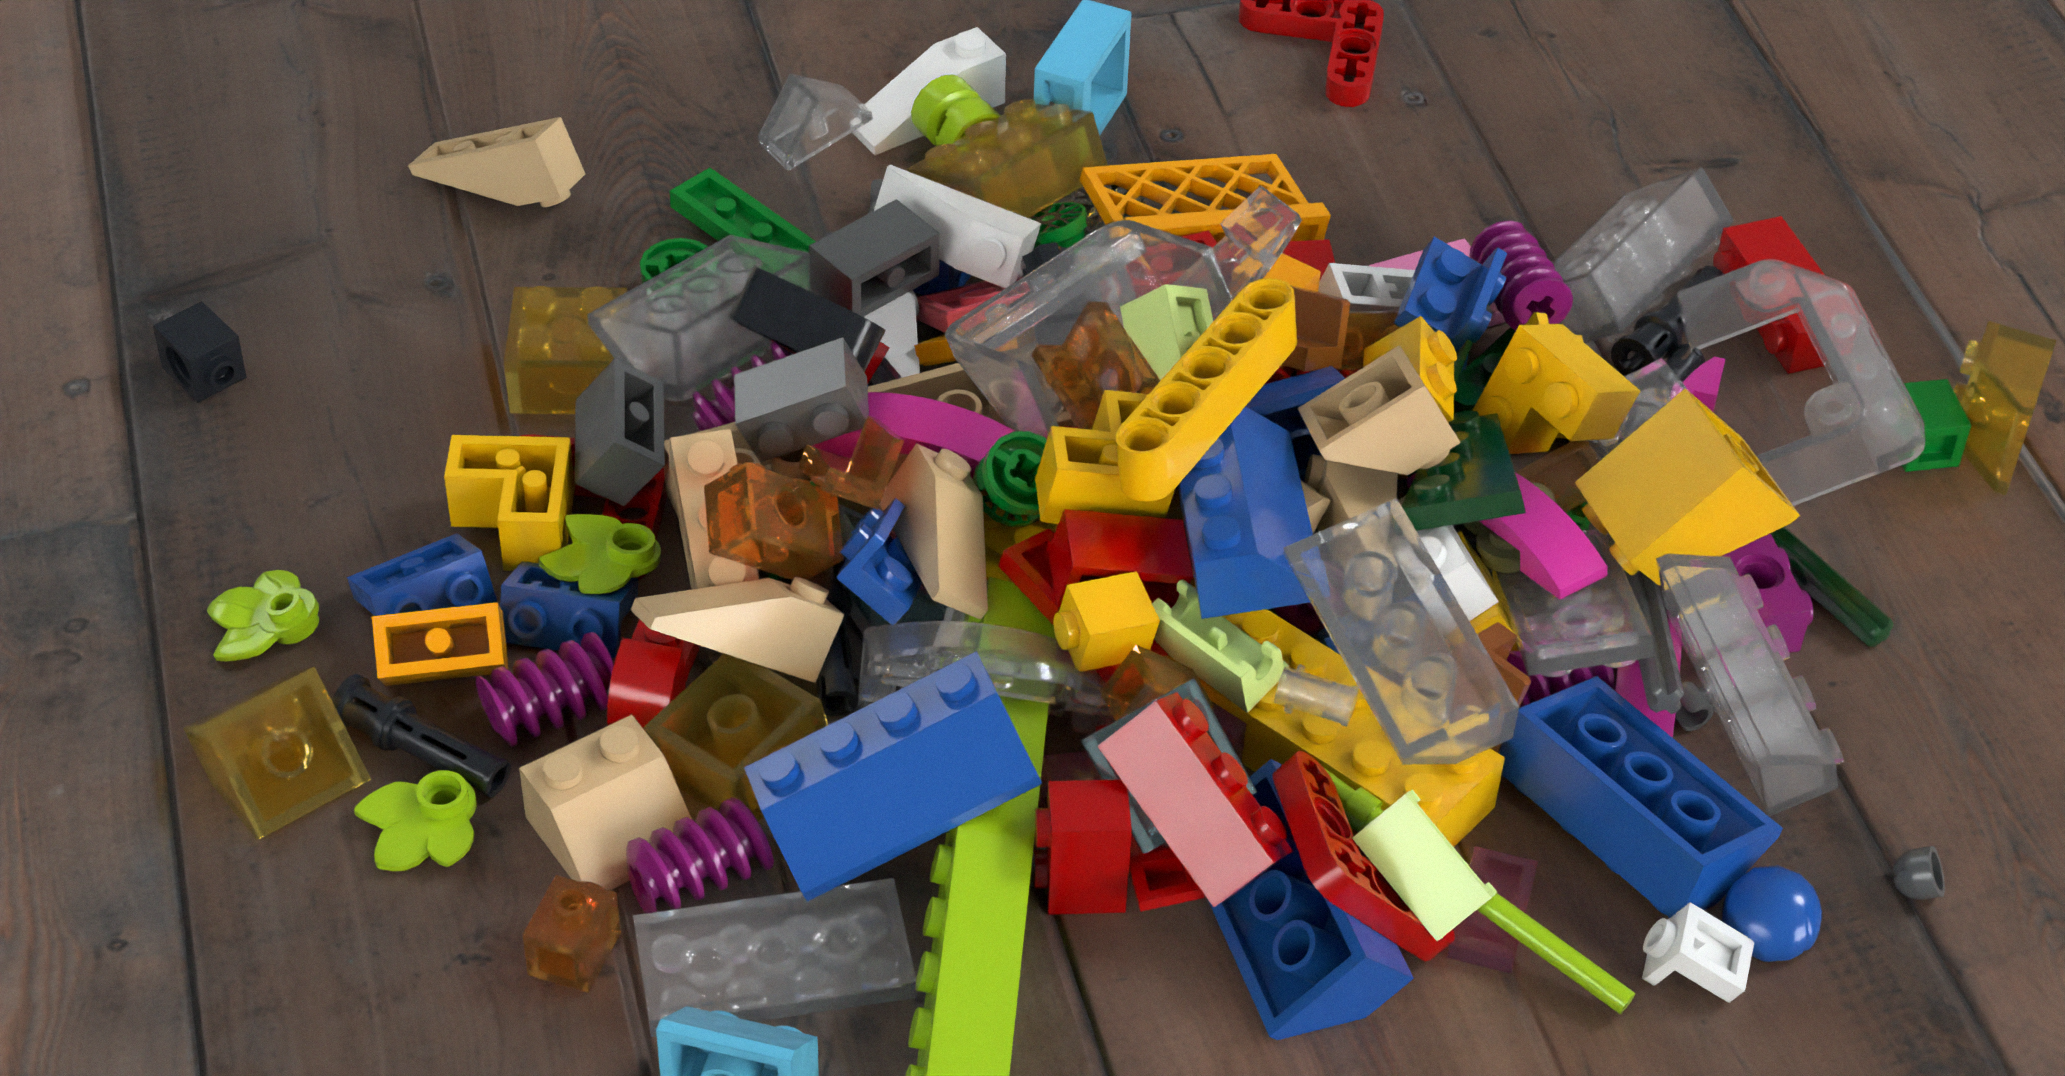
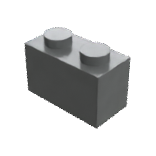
[809,199,939,317]
[734,337,870,463]
[575,358,665,506]

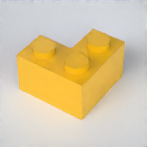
[1472,324,1640,454]
[1035,390,1176,524]
[444,435,575,571]

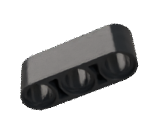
[728,267,886,372]

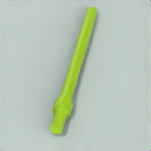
[1323,767,1636,1015]

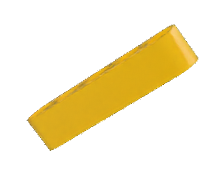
[1115,278,1297,502]

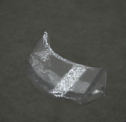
[858,621,1118,735]

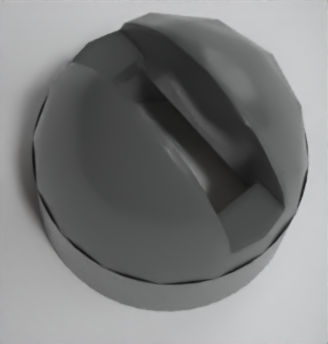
[1893,846,1945,900]

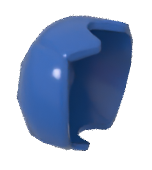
[1722,865,1822,962]

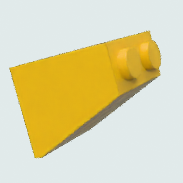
[1575,388,1800,586]

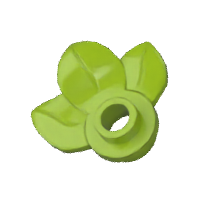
[539,514,661,594]
[207,570,319,662]
[354,770,476,871]

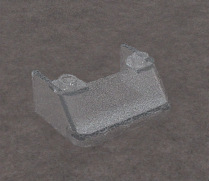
[945,220,1232,439]
[1677,259,1926,506]

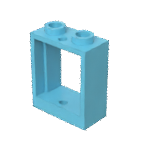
[1032,0,1131,165]

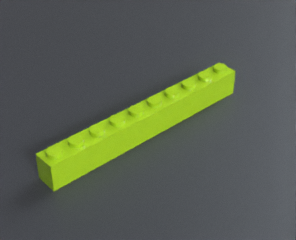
[905,577,1056,1076]

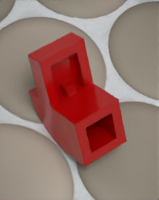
[607,619,700,761]

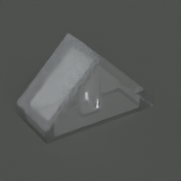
[758,73,873,171]

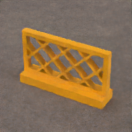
[1080,154,1331,252]

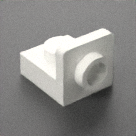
[1642,902,1754,1003]

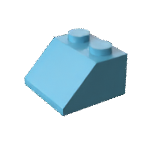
[656,1006,819,1076]

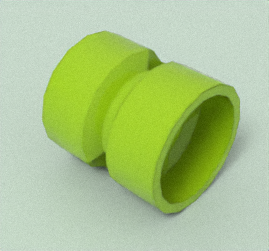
[911,74,1008,171]

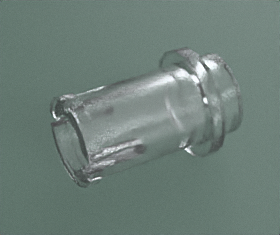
[1274,664,1359,727]

